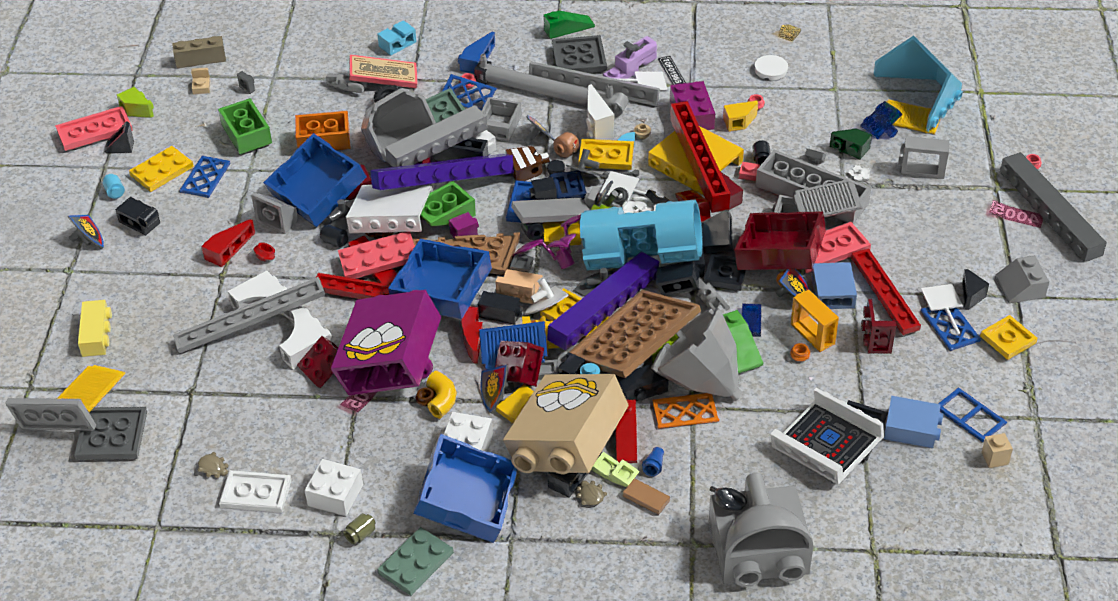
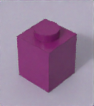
[449,212,479,239]

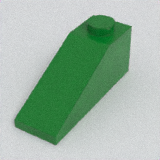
[543,10,595,39]

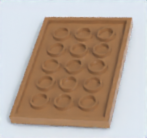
[569,290,701,378]

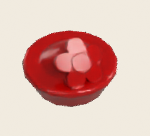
[253,242,275,262]

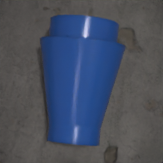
[642,447,664,477]

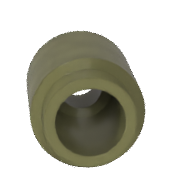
[343,513,376,544]

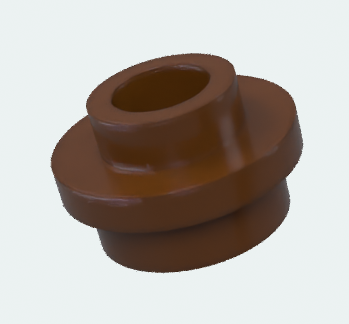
[415,387,436,406]

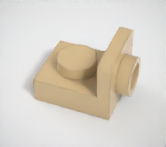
[191,67,211,94]

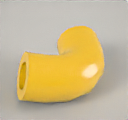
[426,370,457,419]

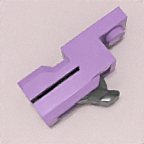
[603,36,657,79]

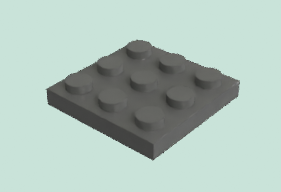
[552,35,607,73]
[75,407,147,460]

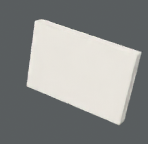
[219,470,291,513]

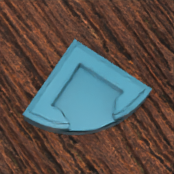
[618,132,635,146]

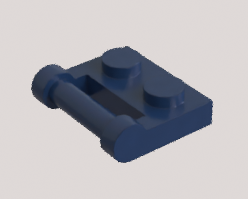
[549,170,587,200]

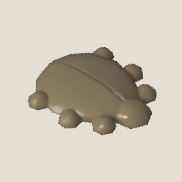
[197,452,229,478]
[576,480,607,506]

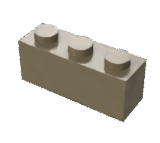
[172,36,226,69]

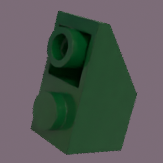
[829,128,872,160]

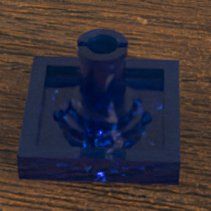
[860,101,903,140]

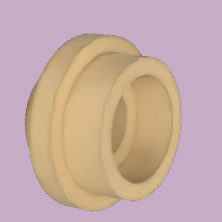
[634,123,651,139]

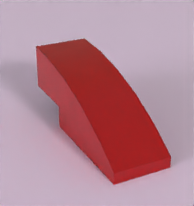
[462,307,483,364]

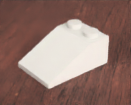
[586,84,614,140]

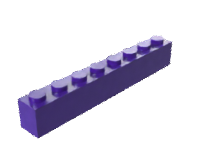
[371,154,514,190]
[547,251,660,351]

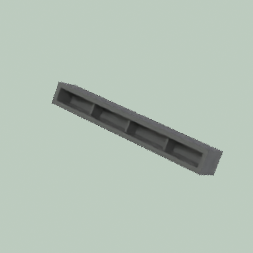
[1000,152,1107,262]

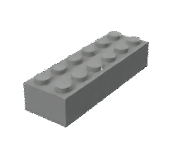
[756,150,871,224]

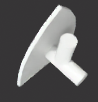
[525,277,569,315]

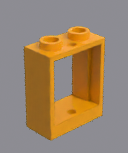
[790,289,839,352]

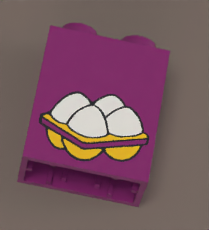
[331,290,441,395]

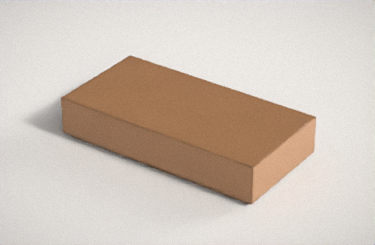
[623,478,670,515]

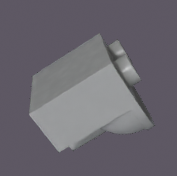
[709,473,813,587]

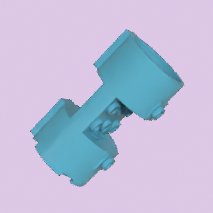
[580,200,702,270]

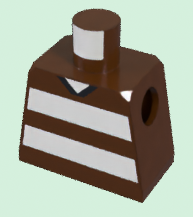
[505,146,550,181]

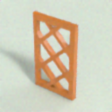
[652,393,719,429]

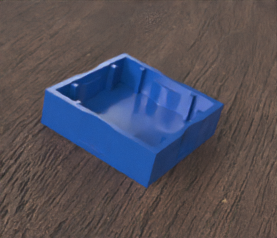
[263,133,367,227]
[388,239,492,319]
[413,434,517,543]

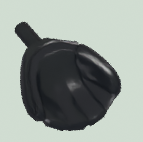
[710,486,747,511]

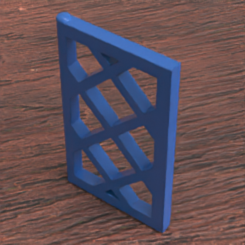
[442,74,497,111]
[179,155,231,198]
[920,307,981,351]

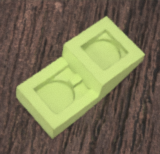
[591,452,639,487]

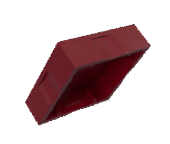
[734,211,826,270]

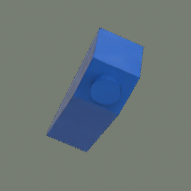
[458,32,496,74]

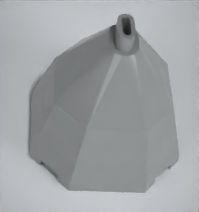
[361,88,436,163]
[651,308,742,401]

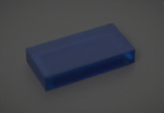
[742,303,761,337]

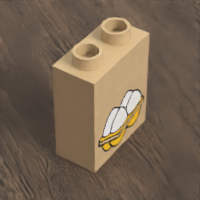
[503,374,629,474]

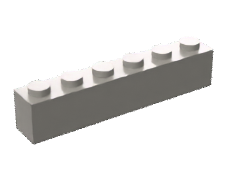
[385,105,488,167]

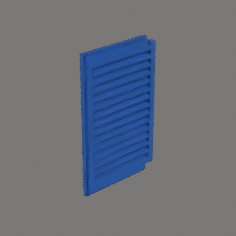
[479,321,548,370]

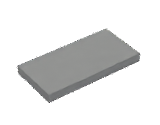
[511,198,590,224]
[5,398,96,431]

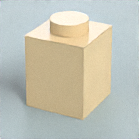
[981,433,1013,468]

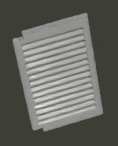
[793,179,863,217]

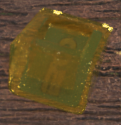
[778,24,801,41]

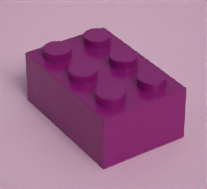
[670,81,716,130]

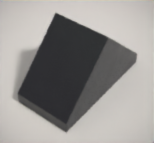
[104,121,134,154]
[962,269,989,310]

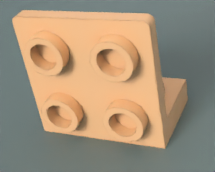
[495,269,543,304]

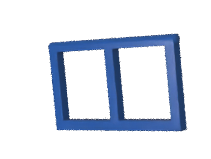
[938,387,1007,442]

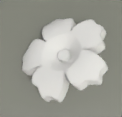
[849,165,870,182]

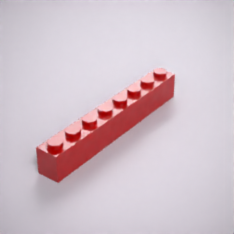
[670,101,730,213]

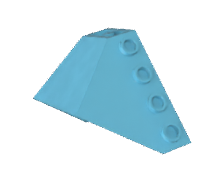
[873,35,963,132]

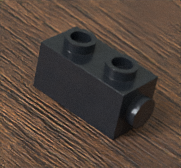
[477,291,523,325]

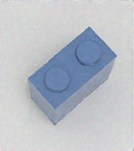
[811,262,857,309]
[884,396,943,448]

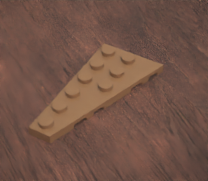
[413,232,520,275]

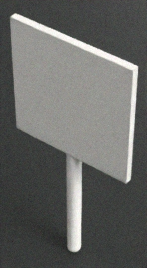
[619,71,667,91]
[600,171,661,202]
[921,284,963,335]

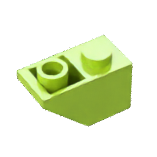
[116,86,154,118]

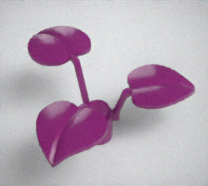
[513,214,581,269]

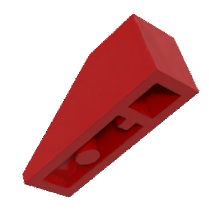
[675,190,711,222]
[201,219,255,267]
[616,400,637,463]

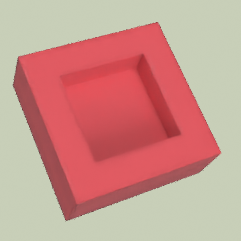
[739,162,760,181]

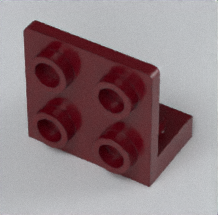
[861,299,896,354]
[297,336,339,388]
[495,341,544,387]

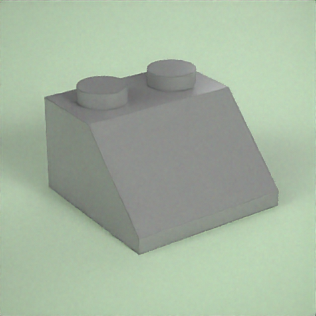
[251,193,298,234]
[995,255,1049,304]

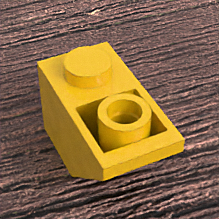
[723,101,758,132]

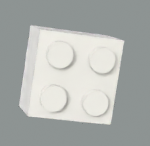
[444,412,493,452]
[305,459,363,517]

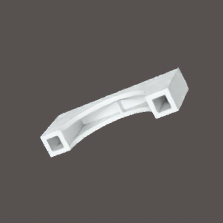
[228,271,332,370]

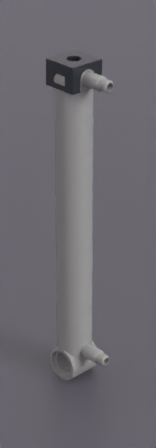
[474,54,629,116]

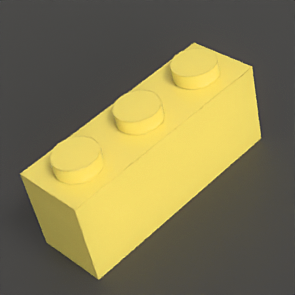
[78,300,112,357]

